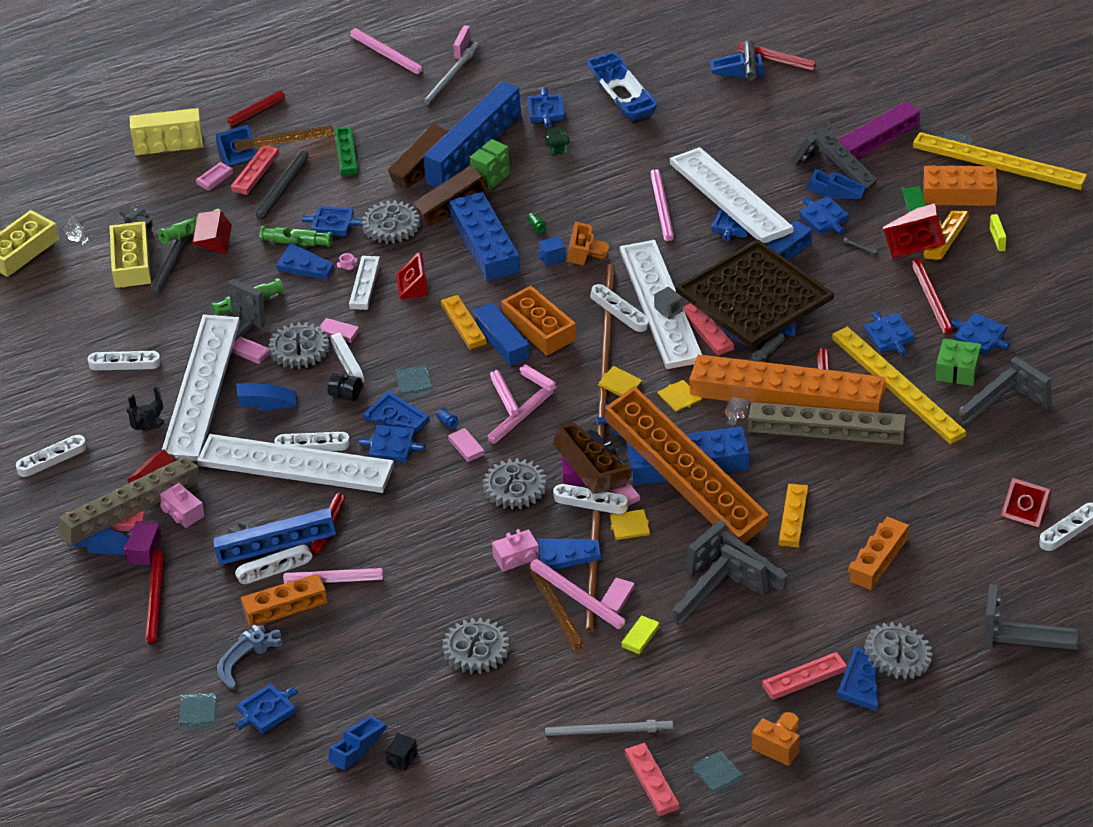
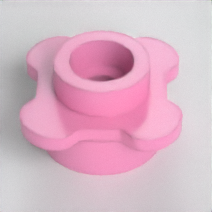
[337,253,358,270]

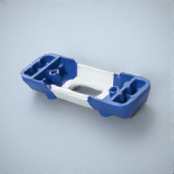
[587,52,657,122]

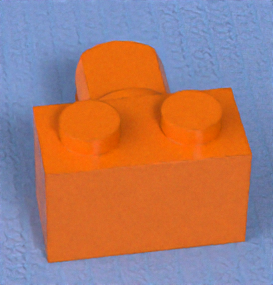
[566,222,609,266]
[752,712,800,766]

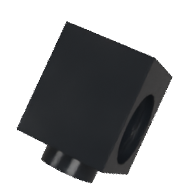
[385,733,418,771]

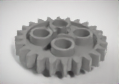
[362,200,420,244]
[269,322,330,369]
[483,458,547,510]
[442,618,510,674]
[864,622,933,680]

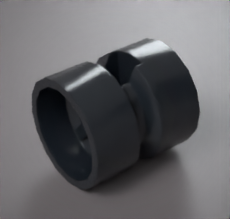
[328,372,362,401]

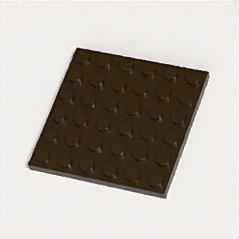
[676,240,834,348]

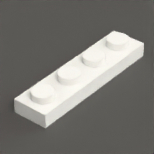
[349,256,380,310]

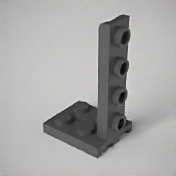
[791,121,877,191]
[228,278,266,342]
[958,356,1052,426]
[686,520,788,591]
[673,544,768,625]
[984,584,1079,650]

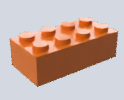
[923,165,997,206]
[501,286,577,356]

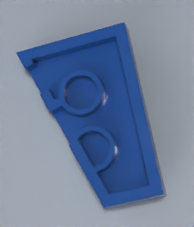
[276,243,334,280]
[363,391,430,433]
[537,539,602,570]
[836,647,878,711]

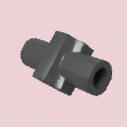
[119,205,153,231]

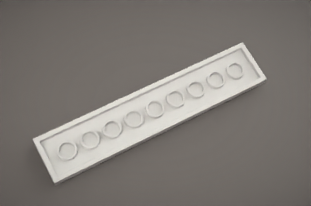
[670,148,793,243]
[620,240,702,369]
[162,315,240,461]
[197,434,394,493]

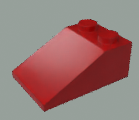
[883,204,946,259]

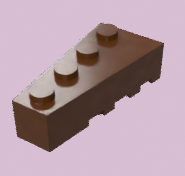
[553,423,631,494]

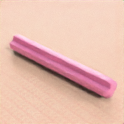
[490,370,520,417]

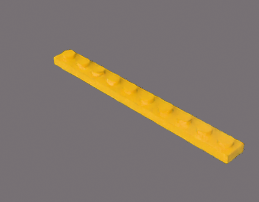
[913,132,1087,190]
[832,326,966,445]

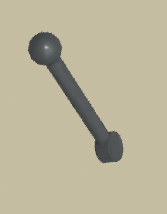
[843,237,877,256]

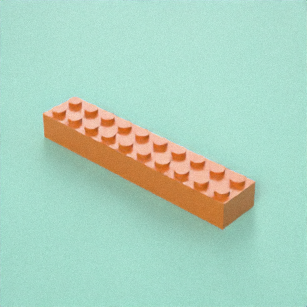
[689,354,886,413]
[605,386,768,544]

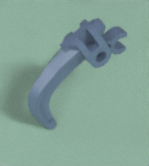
[217,625,283,690]

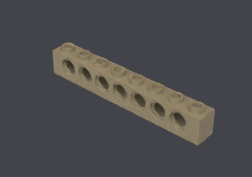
[748,402,906,445]
[59,456,198,546]

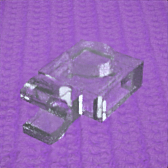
[62,215,88,245]
[725,397,750,426]

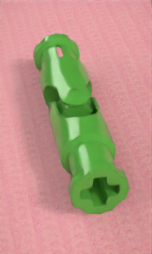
[158,209,220,245]
[259,226,333,248]
[211,278,284,316]

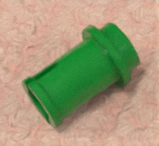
[528,213,546,233]

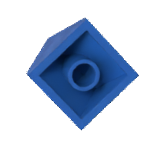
[215,125,257,166]

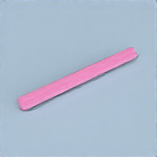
[350,28,423,75]
[651,169,674,241]
[530,559,625,629]

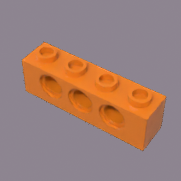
[848,517,909,590]
[241,573,327,628]

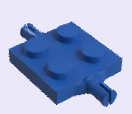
[528,87,564,128]
[799,196,849,235]
[302,206,363,236]
[712,208,749,241]
[864,311,915,356]
[951,313,1010,355]
[359,425,425,463]
[235,684,298,734]

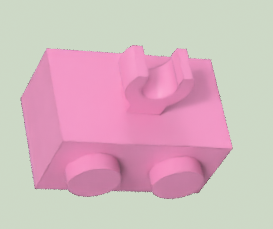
[160,483,204,528]
[492,529,539,572]

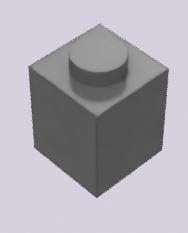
[654,286,683,319]

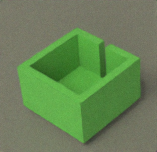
[470,139,510,192]
[936,339,981,386]

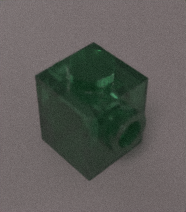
[544,127,570,156]

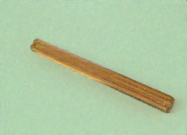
[234,125,334,151]
[528,563,583,650]

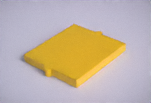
[598,366,642,396]
[657,380,702,412]
[610,509,650,540]

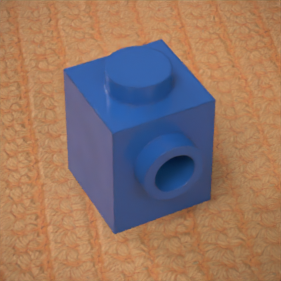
[537,236,566,266]

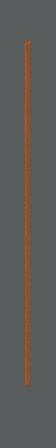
[586,264,614,633]

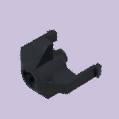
[127,386,164,430]

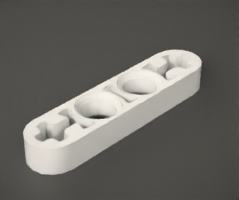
[590,284,649,332]
[330,333,364,383]
[88,351,161,370]
[274,432,350,451]
[16,435,86,477]
[553,484,628,514]
[1039,503,1093,551]
[235,545,312,584]

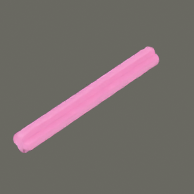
[487,388,554,444]
[283,568,383,584]

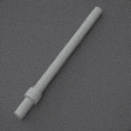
[424,42,480,105]
[545,720,673,736]

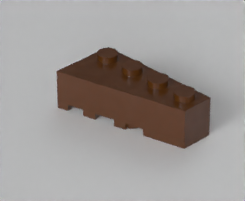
[388,123,448,189]
[413,165,491,226]

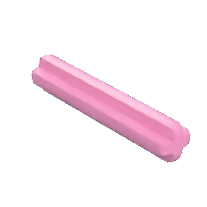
[519,365,557,392]

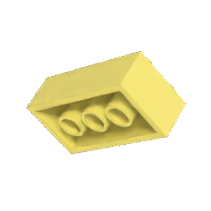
[130,108,204,156]
[0,210,59,277]
[110,221,151,288]

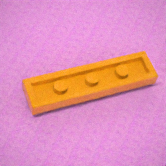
[923,211,969,260]
[441,295,487,350]
[779,484,808,547]

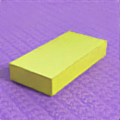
[990,214,1006,252]
[621,615,660,654]

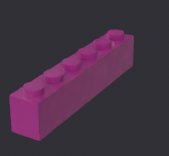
[829,101,920,161]

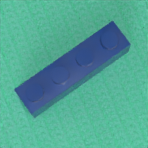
[473,302,530,366]

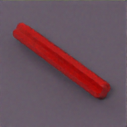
[227,90,285,126]
[310,493,345,554]

